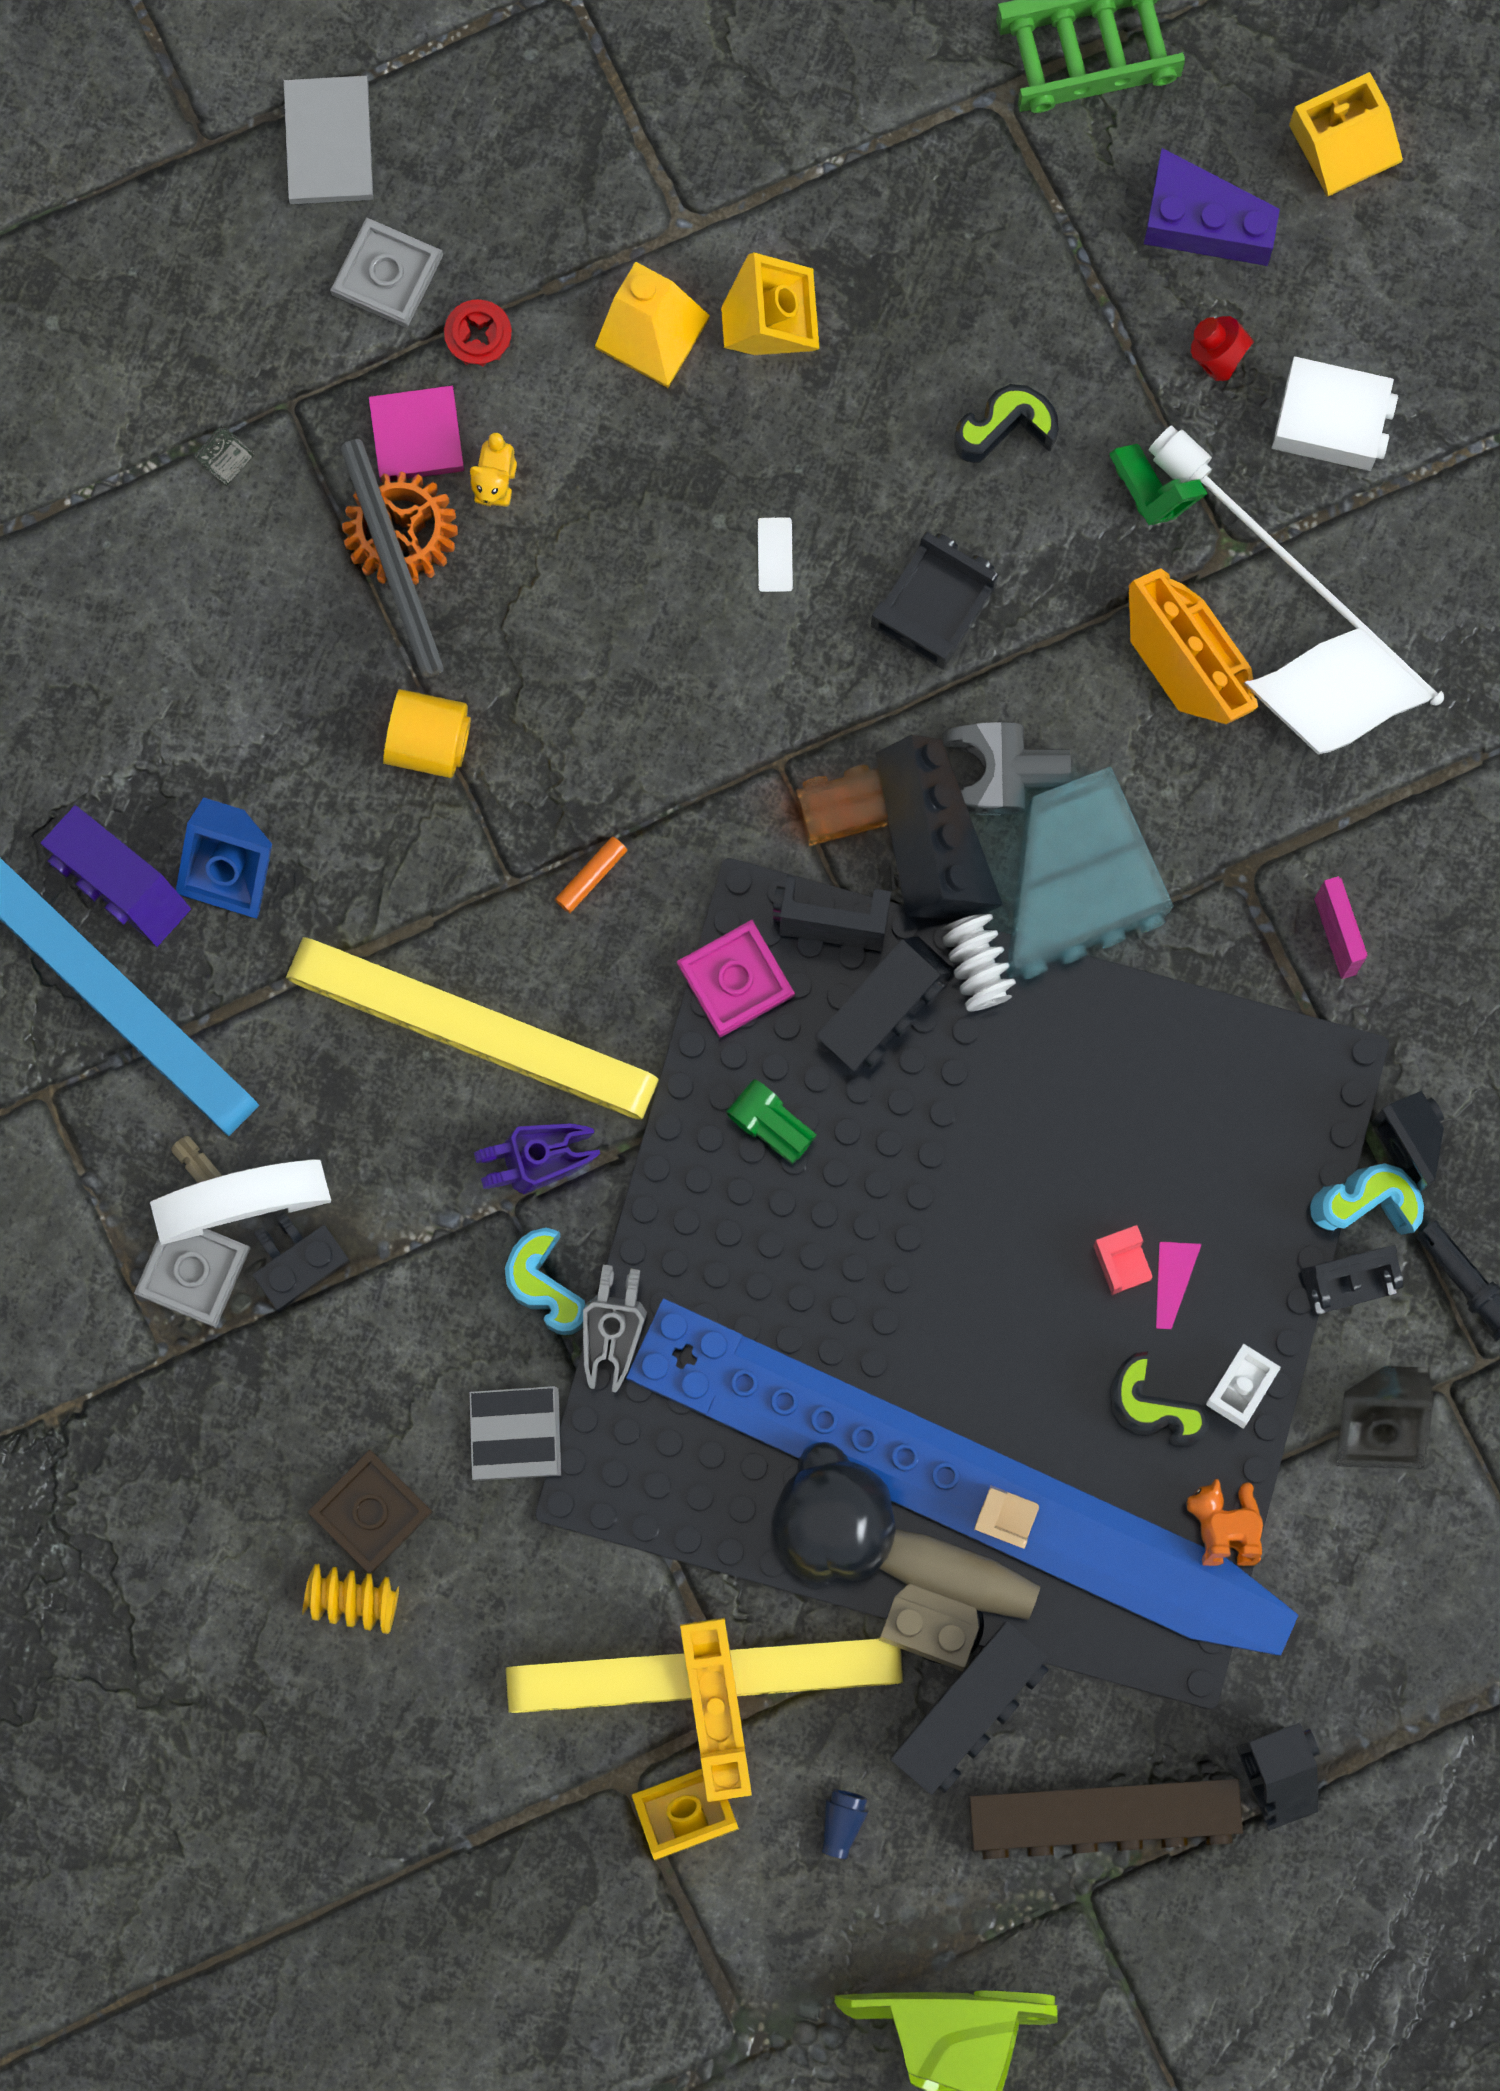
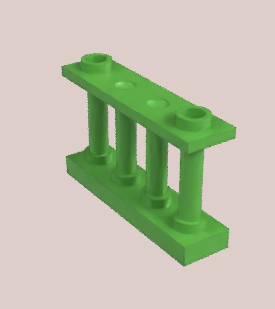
[996,0,1185,113]

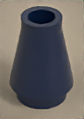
[821,1789,869,1859]

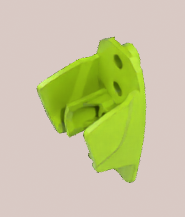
[835,1991,1058,2091]

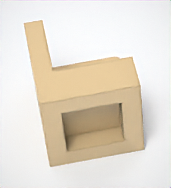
[974,1485,1039,1549]

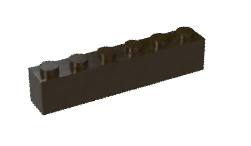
[968,1779,1243,1860]

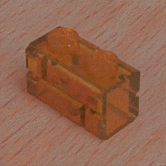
[796,765,889,846]

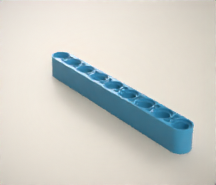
[0,858,260,1137]

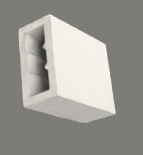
[1272,356,1398,471]

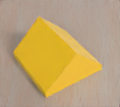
[632,1769,739,1861]

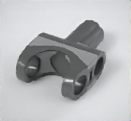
[942,722,1071,815]

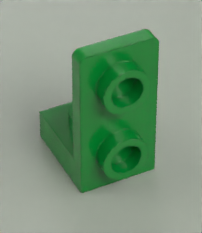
[1109,444,1207,526]

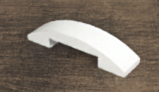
[150,1160,331,1245]

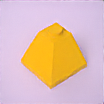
[721,252,819,355]
[595,262,710,388]

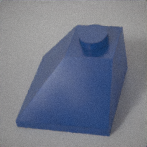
[176,797,272,919]

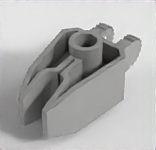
[583,1264,647,1392]

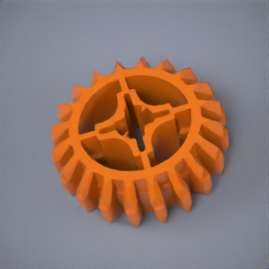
[342,471,458,585]

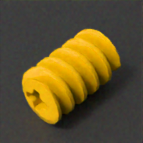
[302,1564,399,1634]

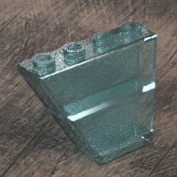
[1007,766,1174,979]

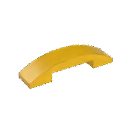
[680,1618,752,1802]

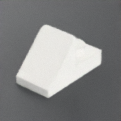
[1206,1344,1281,1429]

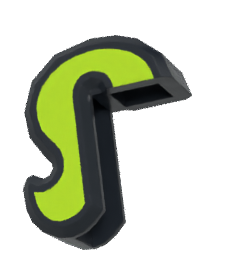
[954,384,1059,463]
[1111,1351,1210,1446]

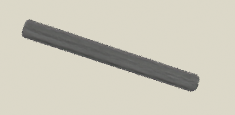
[341,439,444,678]

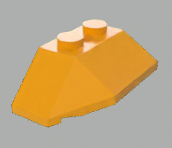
[1129,568,1258,724]

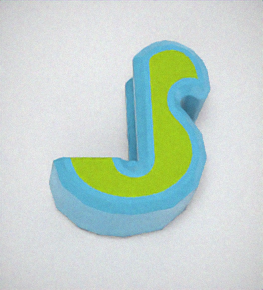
[1310,1163,1424,1235]
[505,1227,586,1335]

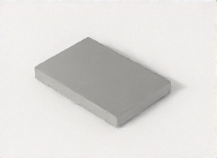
[284,76,374,204]

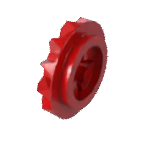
[444,299,512,367]

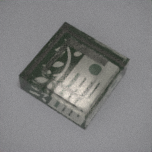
[194,425,255,486]

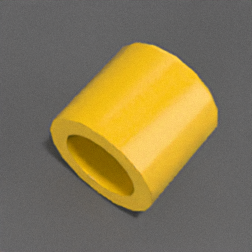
[383,689,471,778]

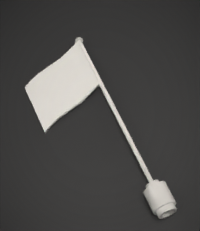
[1149,425,1444,755]

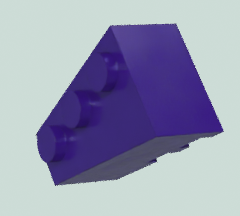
[1144,148,1280,266]
[41,805,191,947]

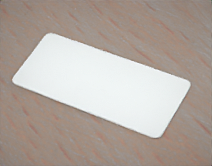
[758,518,793,592]

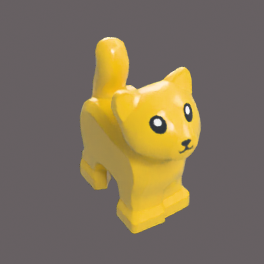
[470,433,517,507]

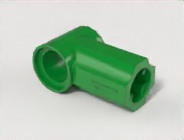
[725,1079,817,1165]

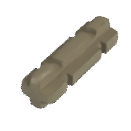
[171,1136,222,1183]

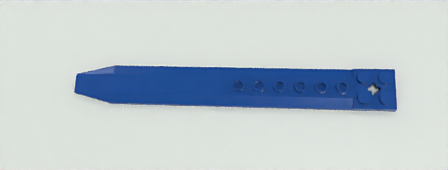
[626,1298,1298,1656]

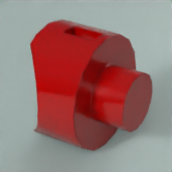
[1191,316,1254,381]

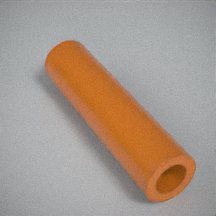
[554,836,628,914]

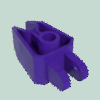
[474,1123,600,1194]

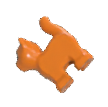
[1186,1479,1263,1566]

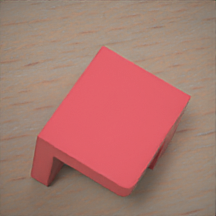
[1093,1225,1152,1295]

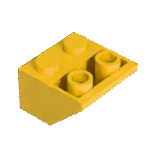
[1289,72,1403,197]

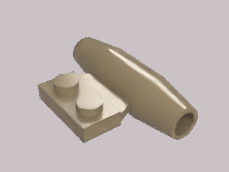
[879,1529,1041,1672]

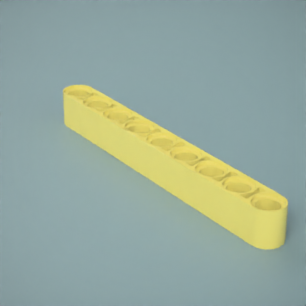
[286,937,659,1120]
[506,1639,903,1713]

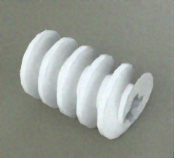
[942,914,1016,1012]

